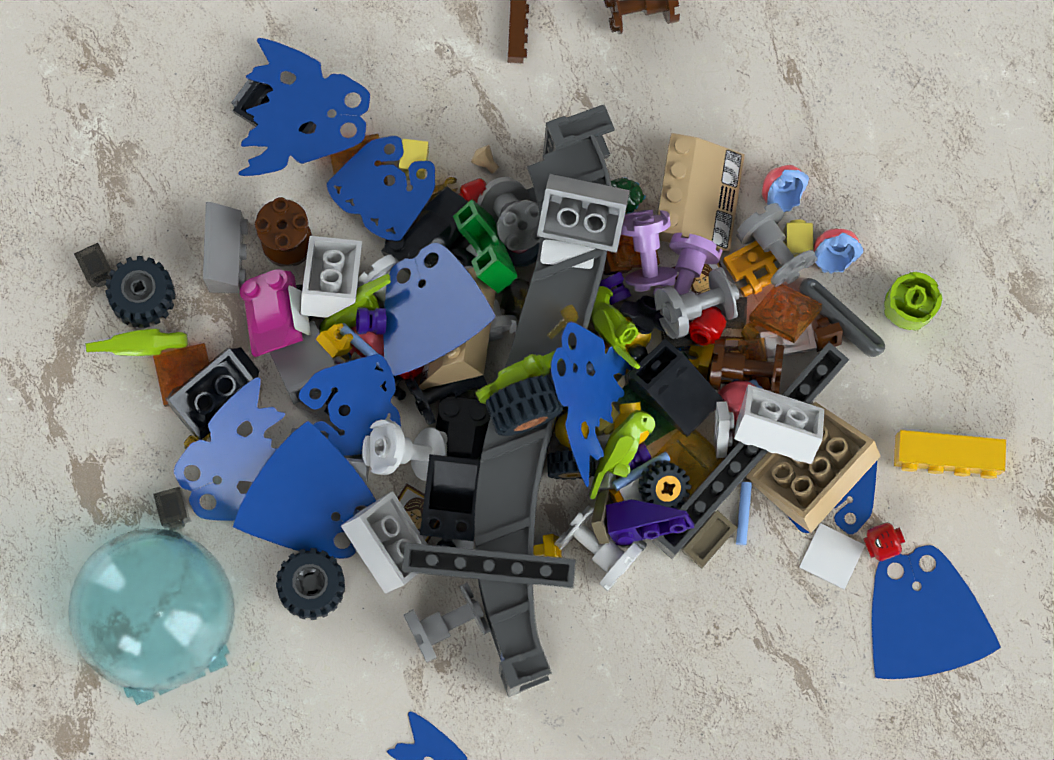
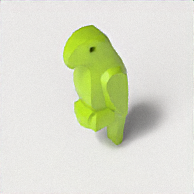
[319,274,391,333]
[591,286,640,369]
[85,329,188,356]
[476,344,571,404]
[589,410,655,500]

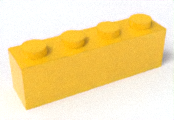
[894,430,1006,479]

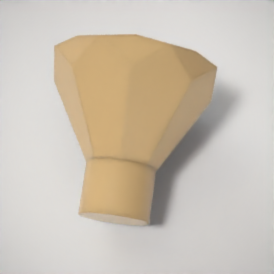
[471,145,499,174]

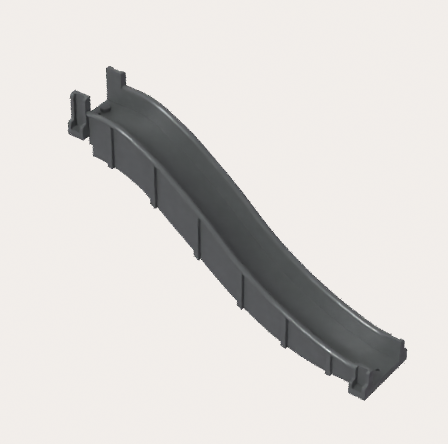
[475,105,615,697]

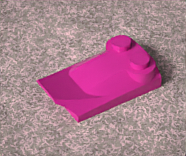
[240,269,303,357]

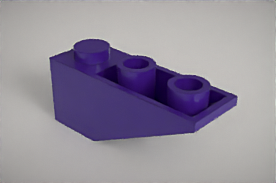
[606,499,694,546]

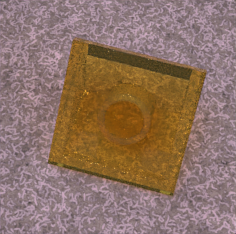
[652,429,725,496]

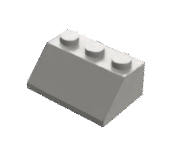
[537,174,630,253]
[203,202,248,293]

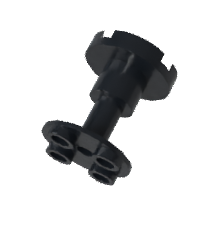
[404,375,487,425]

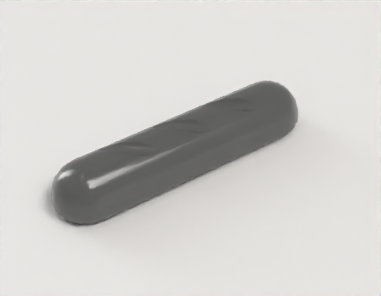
[799,278,885,357]

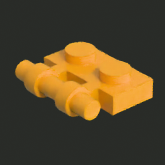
[722,241,782,298]

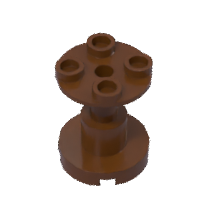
[604,0,680,34]
[255,197,312,267]
[710,338,785,394]

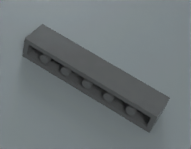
[402,543,576,588]

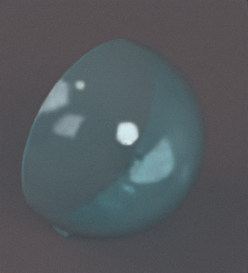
[68,528,235,705]

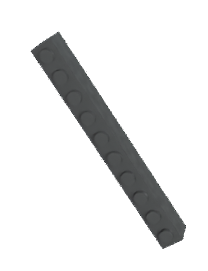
[652,342,849,559]

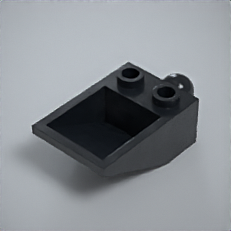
[627,339,724,437]
[420,454,481,548]

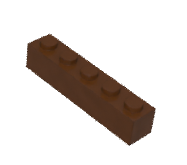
[508,0,529,64]

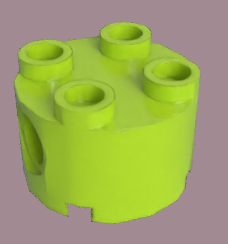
[884,272,942,330]

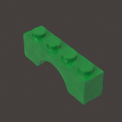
[453,199,518,293]

